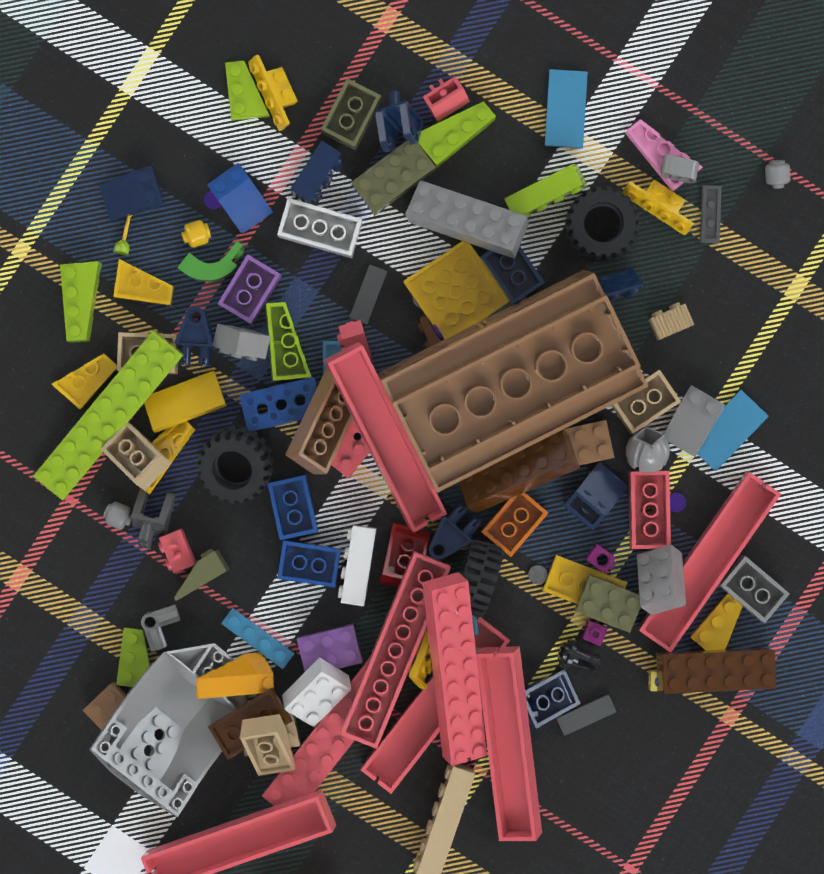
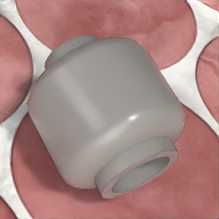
[765,160,791,189]
[103,502,132,530]

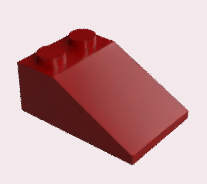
[379,523,430,588]

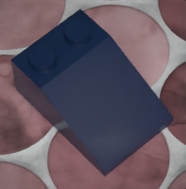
[99,166,165,222]
[525,669,580,729]

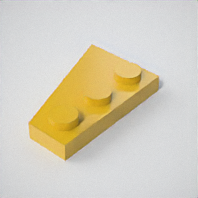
[113,259,174,306]
[52,354,117,410]
[690,593,742,651]

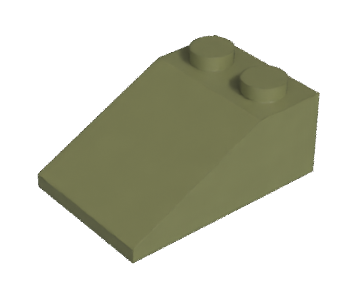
[174,549,230,601]

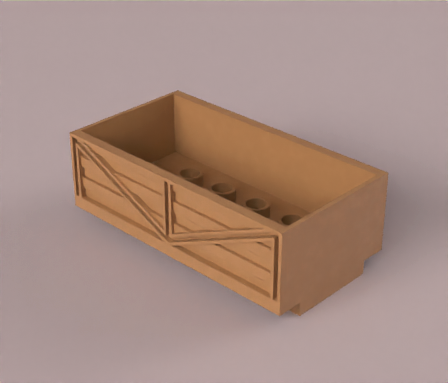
[377,270,648,493]

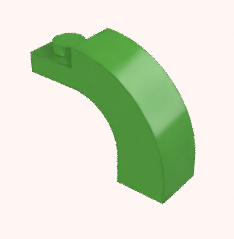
[178,241,245,282]

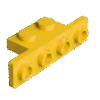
[248,55,298,131]
[622,180,694,235]

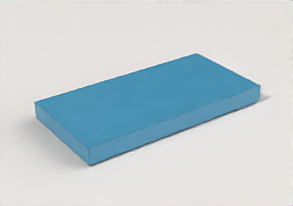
[545,69,588,149]
[697,390,769,471]

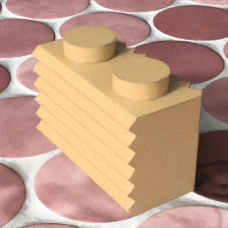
[648,302,694,341]

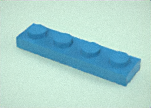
[221,608,294,669]

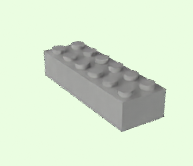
[405,180,529,259]

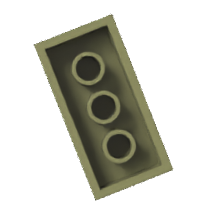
[351,140,436,216]

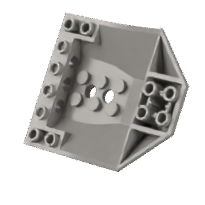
[89,643,247,817]

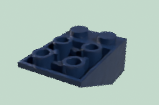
[597,268,643,303]
[562,462,629,531]

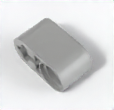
[660,155,699,183]

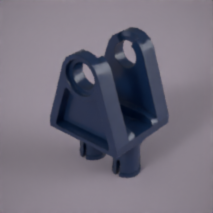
[375,91,423,153]
[175,307,215,367]
[429,503,482,560]

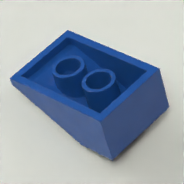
[207,163,273,234]

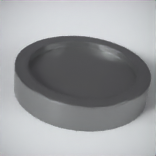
[528,565,548,584]

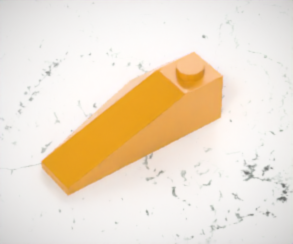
[196,652,274,699]

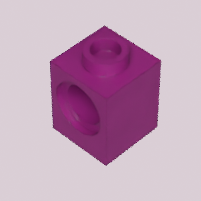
[585,544,616,573]
[581,619,608,646]

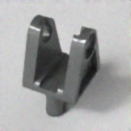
[131,488,176,549]

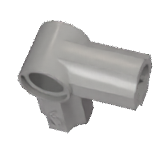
[141,605,180,652]

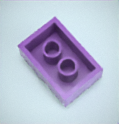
[218,254,282,325]
[297,623,363,671]

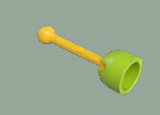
[113,215,133,255]

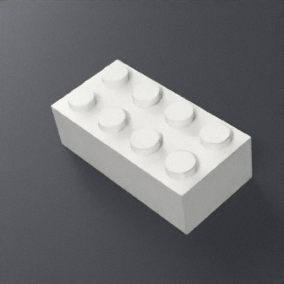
[277,198,363,258]
[338,525,376,606]

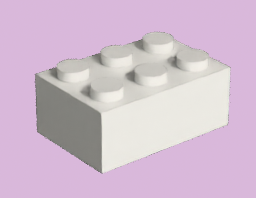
[282,657,351,727]

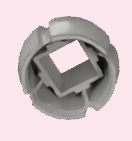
[625,426,670,473]

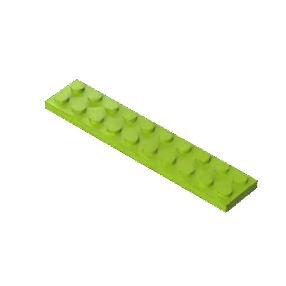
[33,330,184,500]

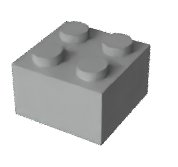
[213,324,271,361]

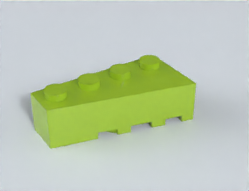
[418,101,496,169]
[505,164,588,219]
[60,261,102,343]
[265,302,311,382]

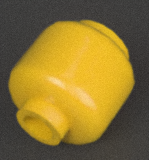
[181,220,211,248]

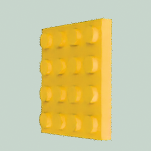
[403,241,510,339]

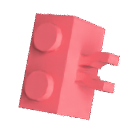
[423,76,470,122]
[337,320,372,360]
[158,529,197,573]

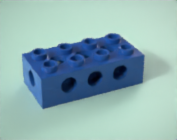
[239,377,317,432]

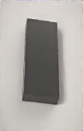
[700,185,722,244]
[349,265,388,325]
[556,694,616,736]

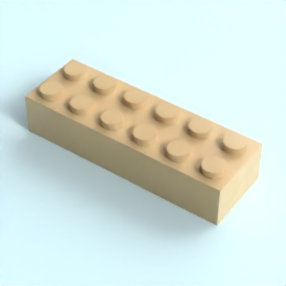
[413,764,475,874]

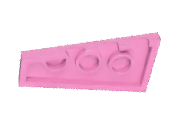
[625,119,703,192]

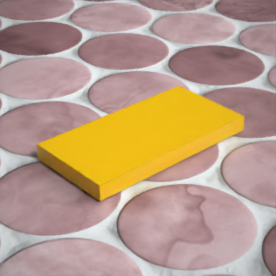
[144,371,227,433]
[542,555,628,604]

